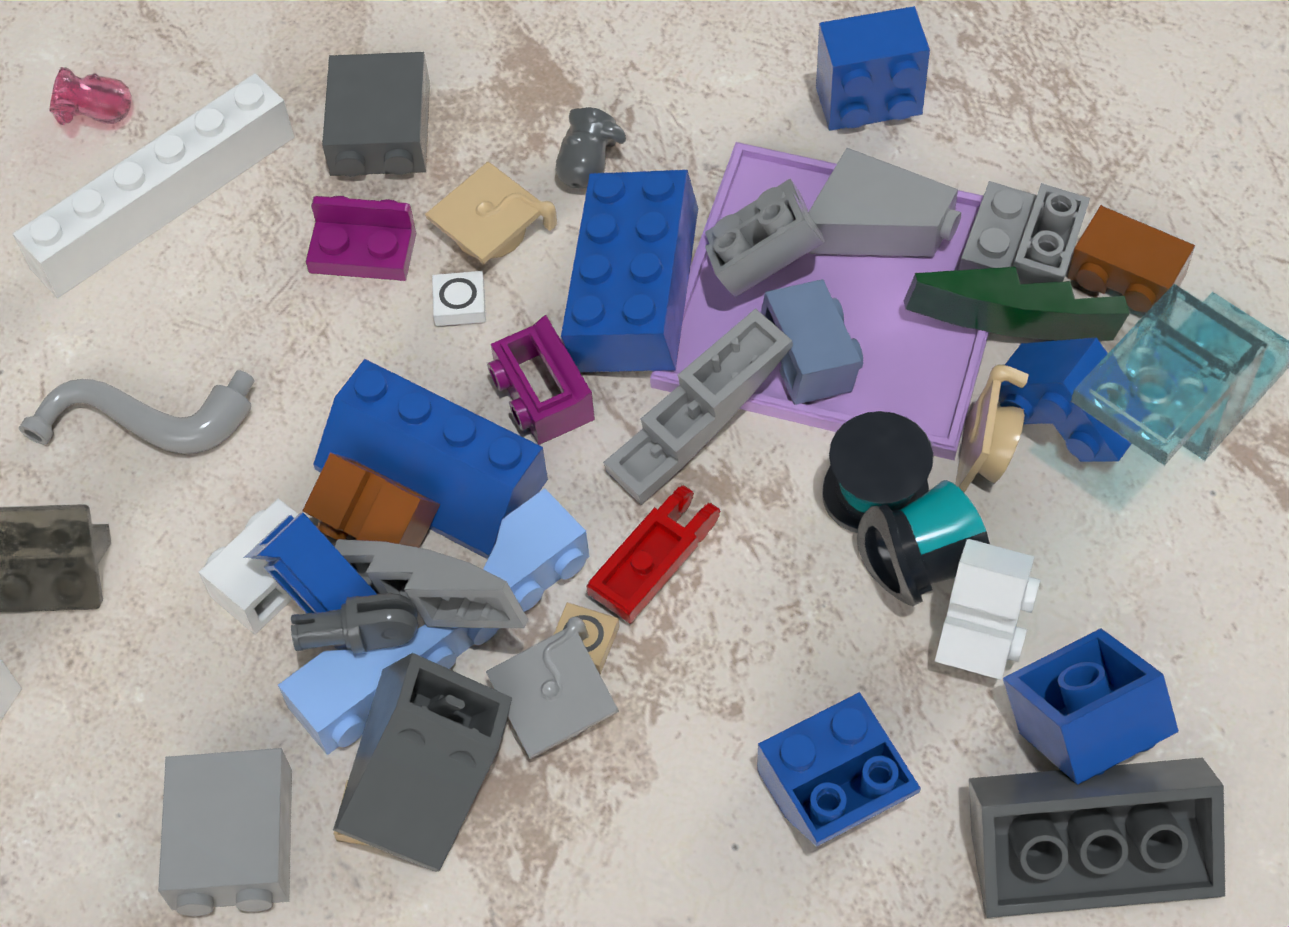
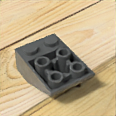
[333,653,512,872]

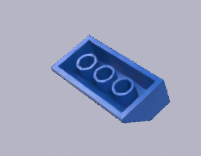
[313,359,548,559]

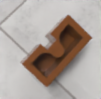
[1068,205,1195,319]
[302,452,440,548]

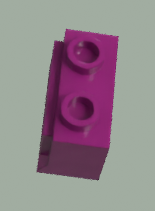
[487,315,595,445]

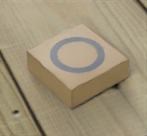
[553,602,620,674]

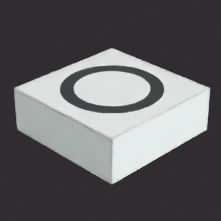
[432,271,486,326]

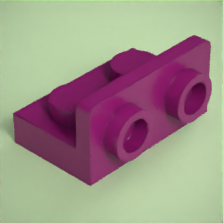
[305,196,417,281]

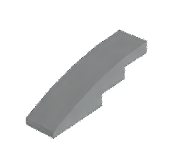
[603,308,793,505]
[334,539,528,628]

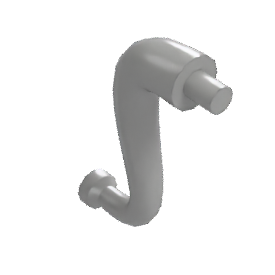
[19,370,254,454]

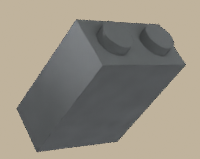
[322,52,430,177]

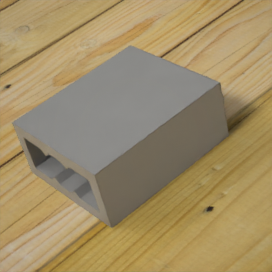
[158,748,292,916]

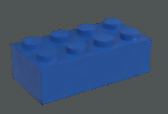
[561,170,699,372]

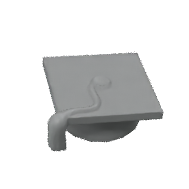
[486,617,619,759]

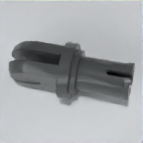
[291,593,418,653]

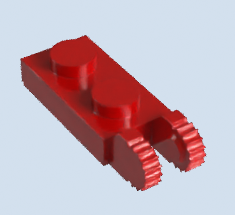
[586,485,721,624]

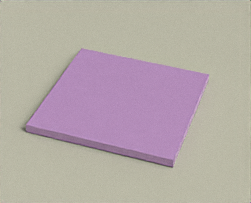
[650,142,989,461]

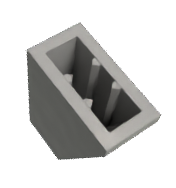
[808,148,961,257]

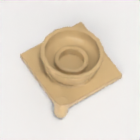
[425,161,557,264]
[955,364,1029,493]

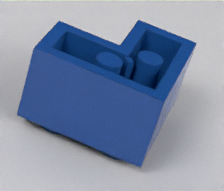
[998,337,1152,462]

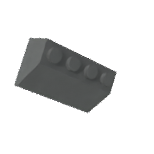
[969,757,1225,918]

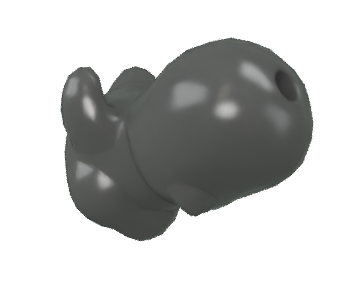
[555,107,626,189]

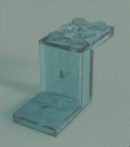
[1071,284,1289,466]

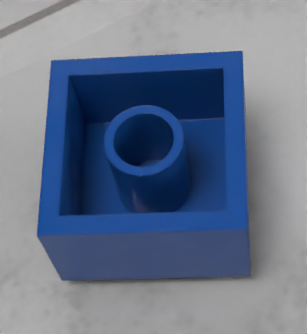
[816,6,930,131]
[1003,628,1179,785]

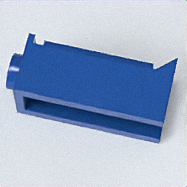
[243,512,378,650]

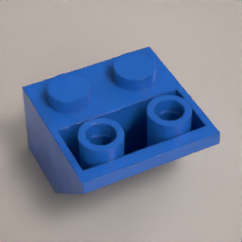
[757,692,921,847]

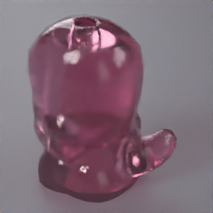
[49,67,132,125]

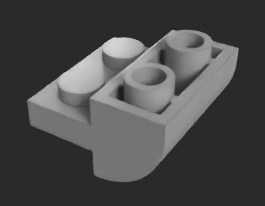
[705,179,825,297]
[958,181,1090,284]

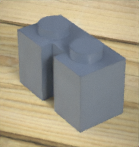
[761,279,863,405]

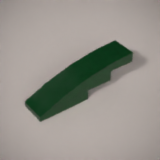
[903,267,1130,341]

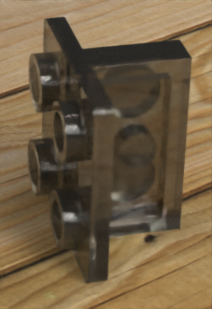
[0,504,112,612]

